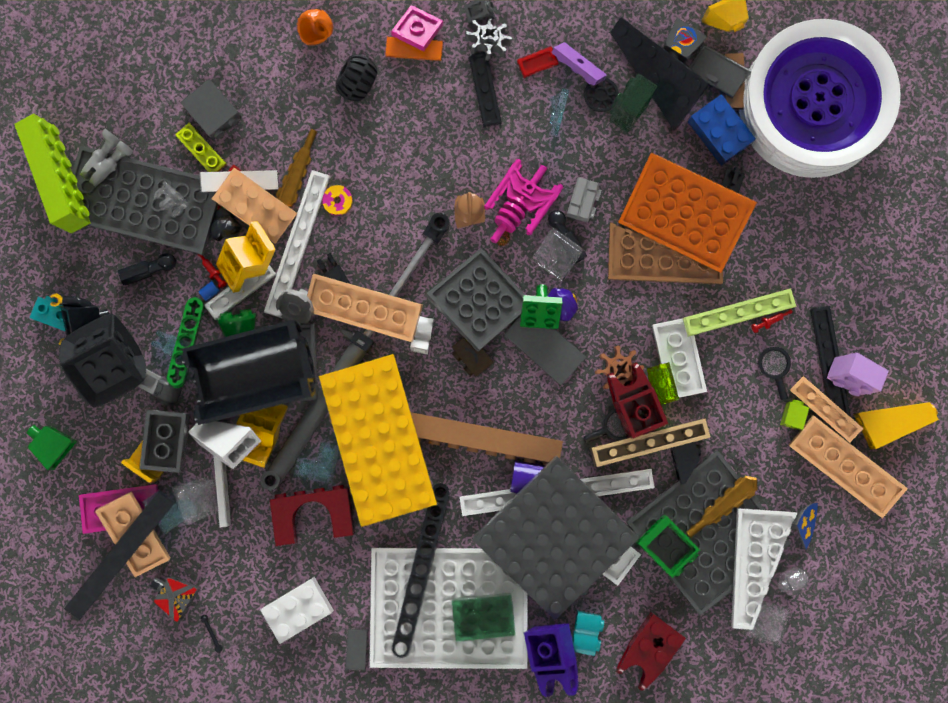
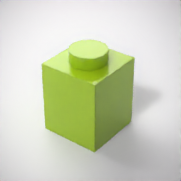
[780,400,809,430]

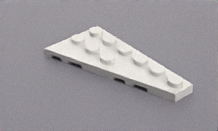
[731,508,797,630]

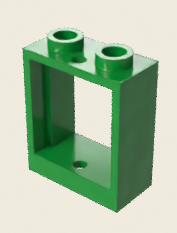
[636,515,700,578]

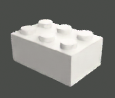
[260,577,334,644]

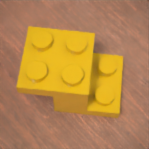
[216,221,276,293]
[236,404,288,468]

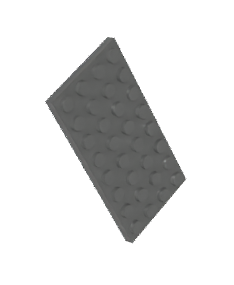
[72,146,219,256]

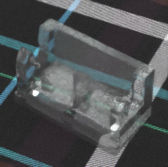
[154,181,189,218]

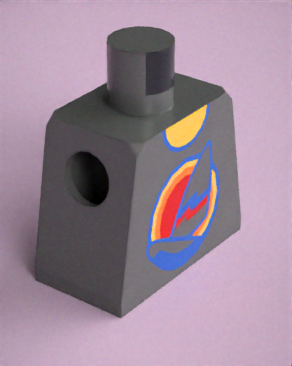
[663,17,707,64]

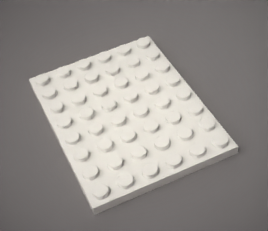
[370,548,527,669]

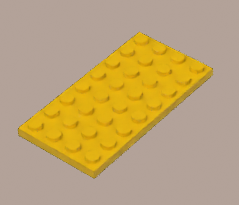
[319,354,437,527]

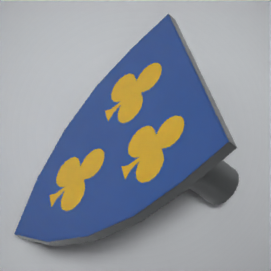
[791,503,818,550]

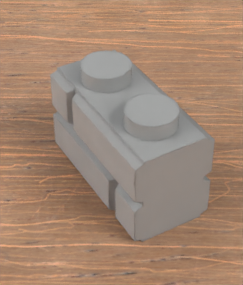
[566,177,602,223]

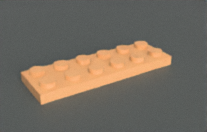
[307,274,423,342]
[789,416,908,519]

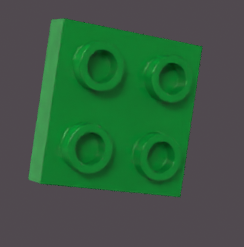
[520,284,562,329]

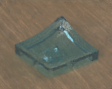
[549,88,569,137]

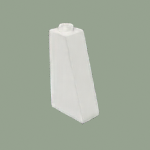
[188,421,261,469]

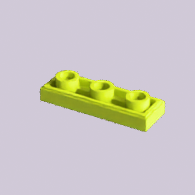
[175,123,227,172]

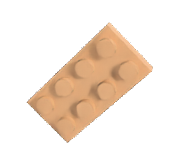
[212,168,297,244]
[95,492,171,577]

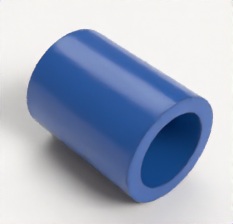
[198,281,220,302]

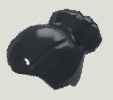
[210,207,242,241]

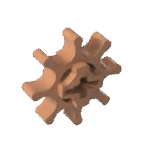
[595,345,644,389]

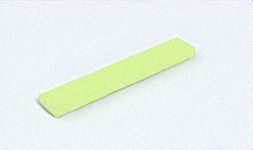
[683,288,797,337]

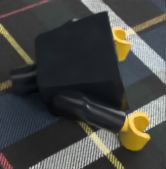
[50,293,109,345]

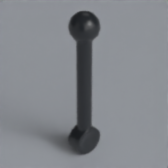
[201,615,223,653]

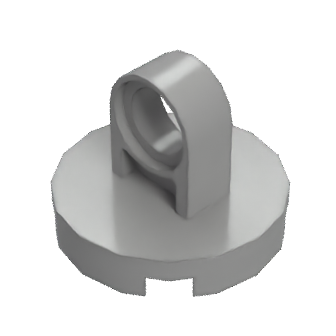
[276,289,314,325]

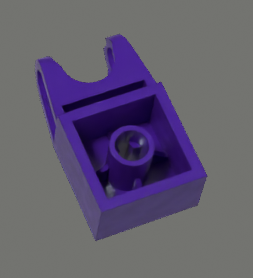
[524,623,578,697]

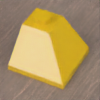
[702,0,749,32]

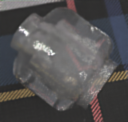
[778,567,809,596]

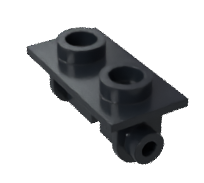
[721,167,745,193]

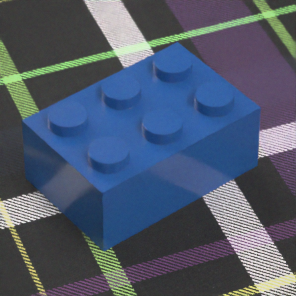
[688,94,756,166]

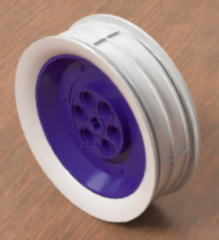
[739,19,901,178]

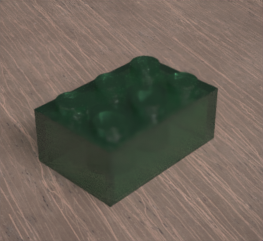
[610,73,658,133]
[452,592,516,642]

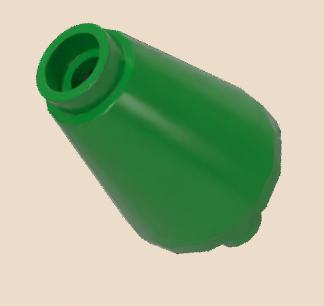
[217,309,256,337]

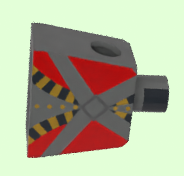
[150,576,201,622]

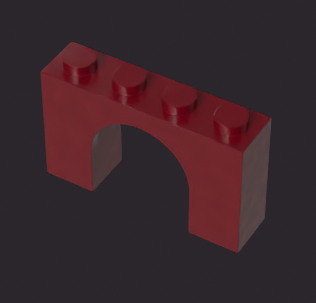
[270,485,355,546]

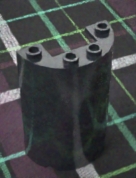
[181,319,316,425]

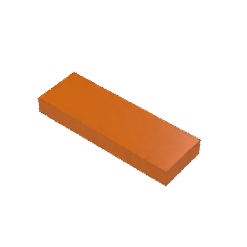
[385,37,443,61]

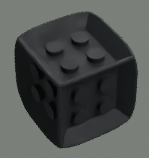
[59,314,146,407]

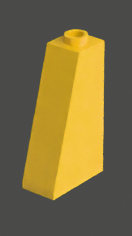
[853,402,939,449]

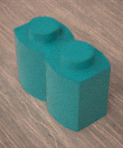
[572,610,604,656]

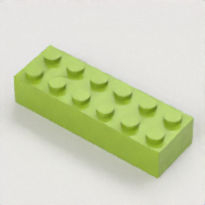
[14,113,91,234]

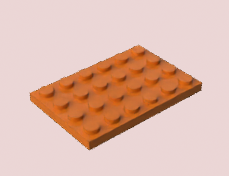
[618,153,757,273]

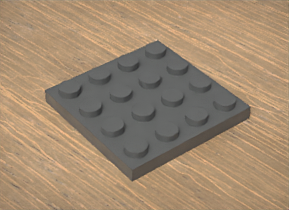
[426,248,525,352]

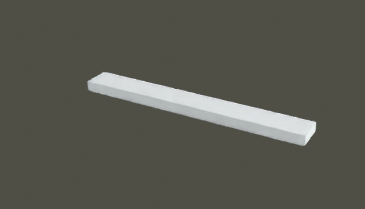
[264,170,330,319]

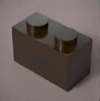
[451,337,494,378]

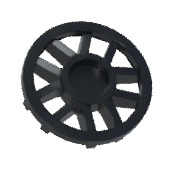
[584,78,619,112]

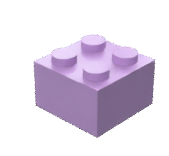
[827,353,888,396]

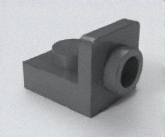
[464,0,495,25]

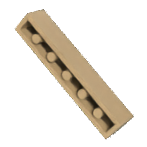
[590,419,710,467]

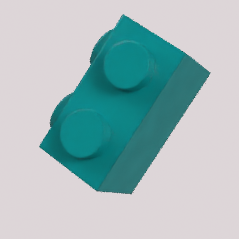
[29,296,65,331]

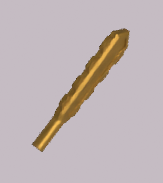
[276,129,317,207]
[685,476,757,538]

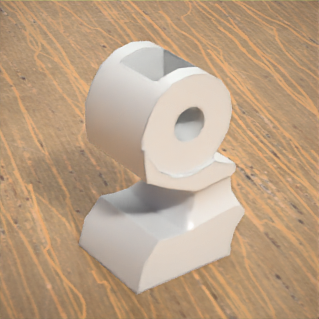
[410,316,434,354]

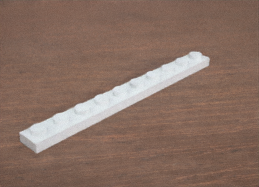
[460,469,654,516]

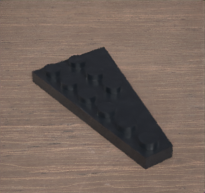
[610,17,710,131]

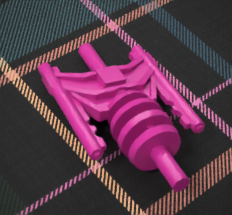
[484,159,563,243]

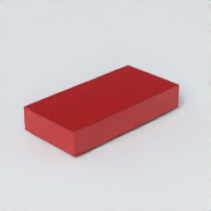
[517,46,558,78]

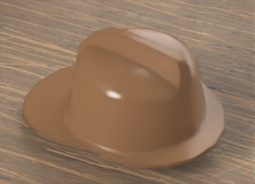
[454,192,485,228]

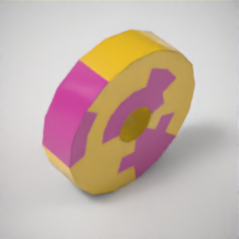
[322,185,353,216]

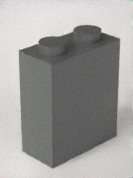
[180,79,241,140]

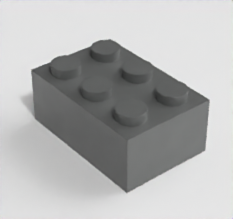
[140,410,190,473]

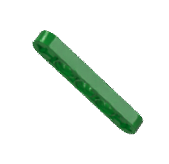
[167,297,204,388]

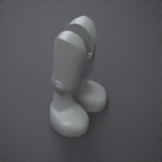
[80,129,134,187]

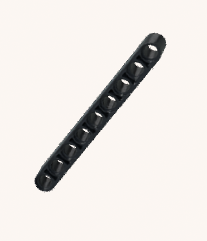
[392,483,450,658]

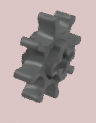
[465,17,512,61]

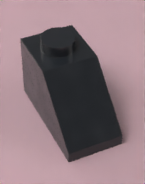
[670,442,701,484]

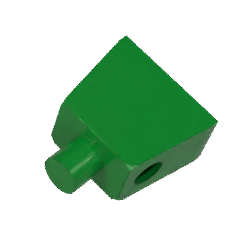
[26,425,77,470]

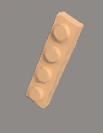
[790,376,864,443]

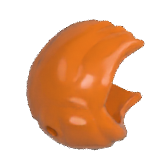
[297,9,334,45]

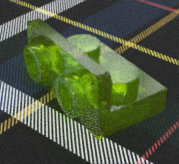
[647,362,679,405]

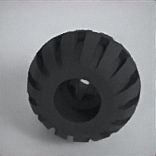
[335,54,377,101]

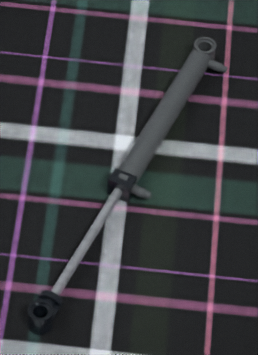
[260,213,449,490]

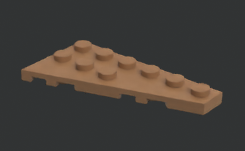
[608,222,723,284]

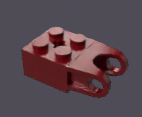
[607,362,668,439]
[616,612,686,691]

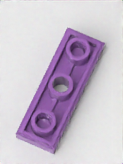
[552,42,606,86]

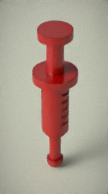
[197,254,227,288]
[751,309,793,333]

